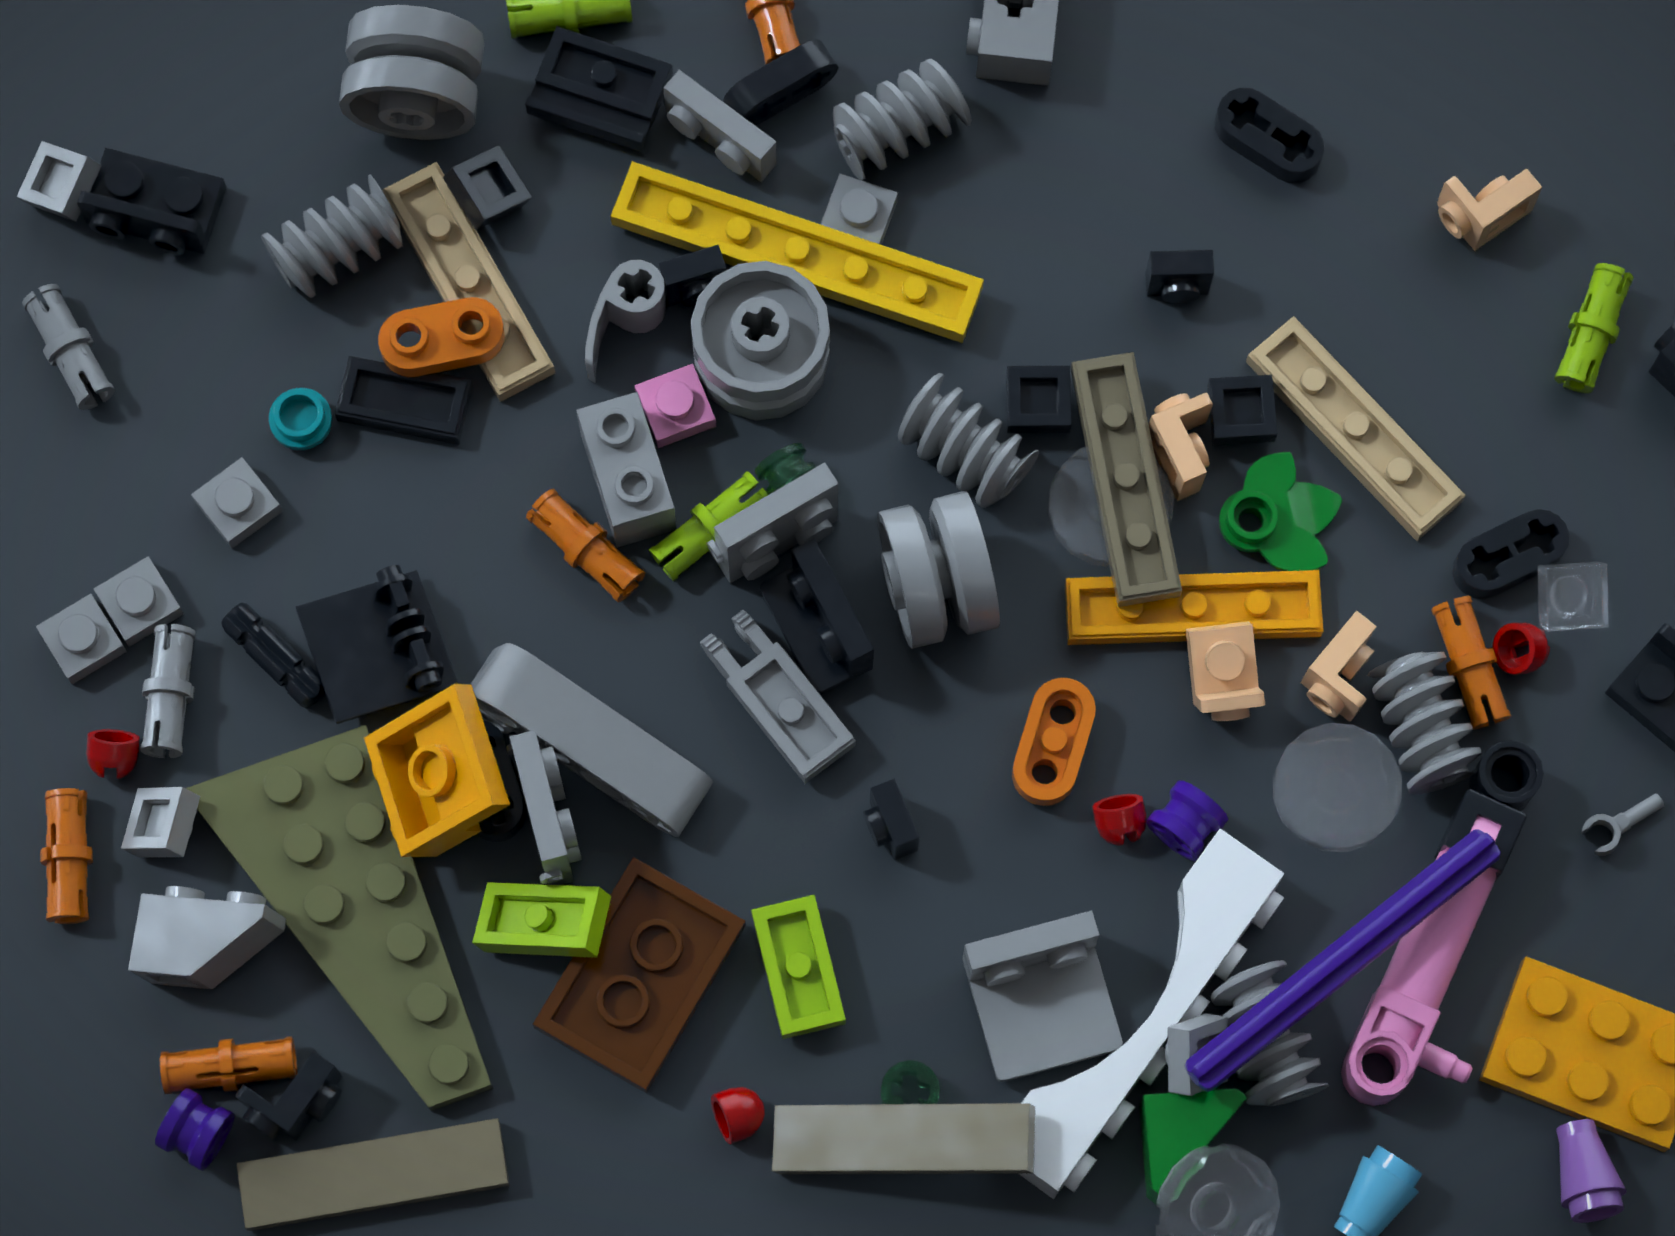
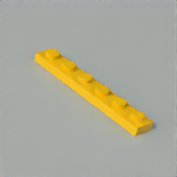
[611,161,984,343]

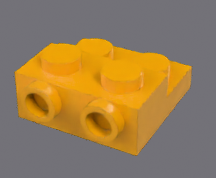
[364,684,510,857]

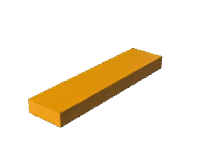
[1064,570,1323,645]

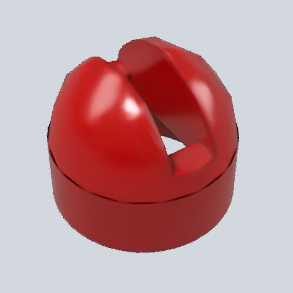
[1492,623,1550,674]
[86,729,140,779]
[1092,794,1146,846]
[711,1087,765,1144]

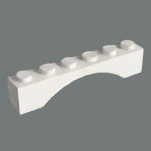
[1019,829,1284,1199]

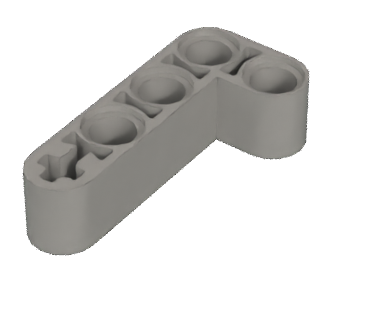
[470,643,713,837]

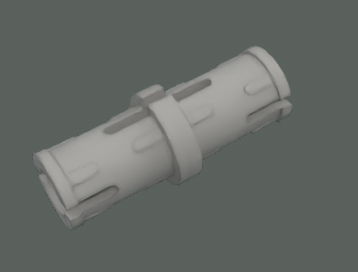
[22,284,115,410]
[140,624,196,758]

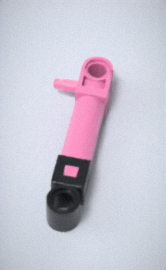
[1341,740,1544,1106]

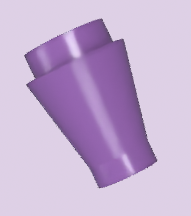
[1556,1119,1627,1223]

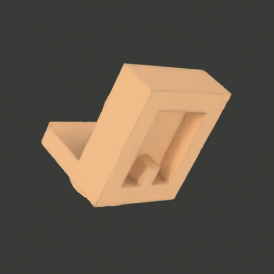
[1437,168,1542,251]
[1148,393,1213,501]
[1300,611,1377,722]
[1186,621,1265,721]

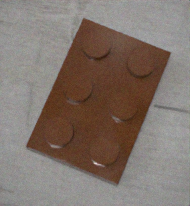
[533,857,746,1093]

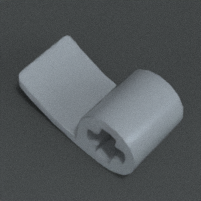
[585,260,666,384]

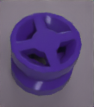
[1146,780,1228,861]
[155,1088,235,1171]

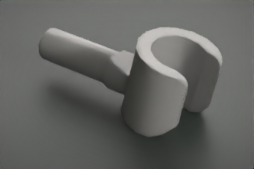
[1581,793,1664,856]

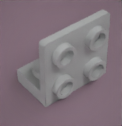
[962,910,1123,1082]

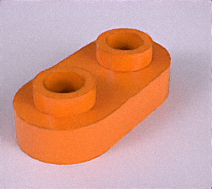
[378,297,505,377]
[1012,678,1096,806]

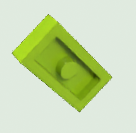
[472,882,611,958]
[751,894,846,1040]

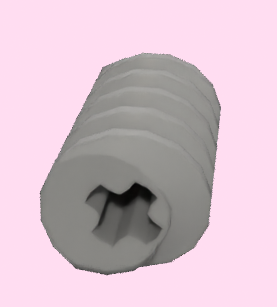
[832,58,971,180]
[261,174,403,298]
[898,373,1039,508]
[1366,652,1482,795]
[1210,960,1329,1107]

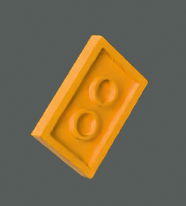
[1479,956,1675,1152]

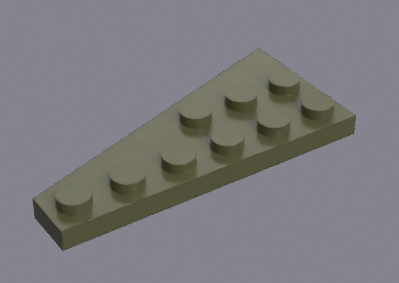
[186,725,493,1111]

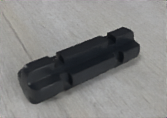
[221,602,325,708]

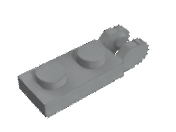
[700,610,856,784]

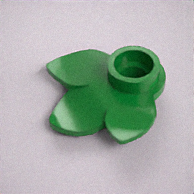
[1219,452,1342,571]

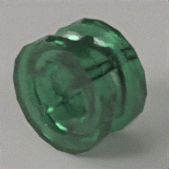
[754,442,817,495]
[880,1060,940,1104]

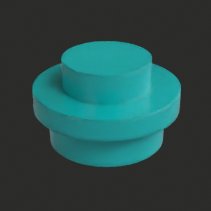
[269,388,333,450]

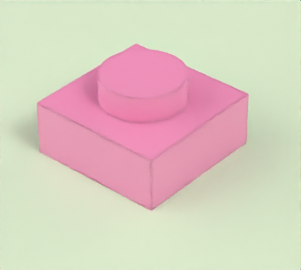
[634,363,716,448]

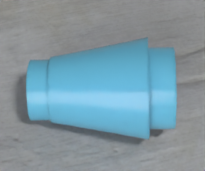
[1334,1145,1423,1236]

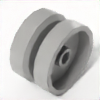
[339,5,484,140]
[691,261,830,420]
[877,491,1000,649]

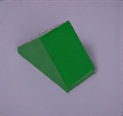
[1139,1089,1247,1206]

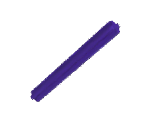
[1184,829,1501,1092]

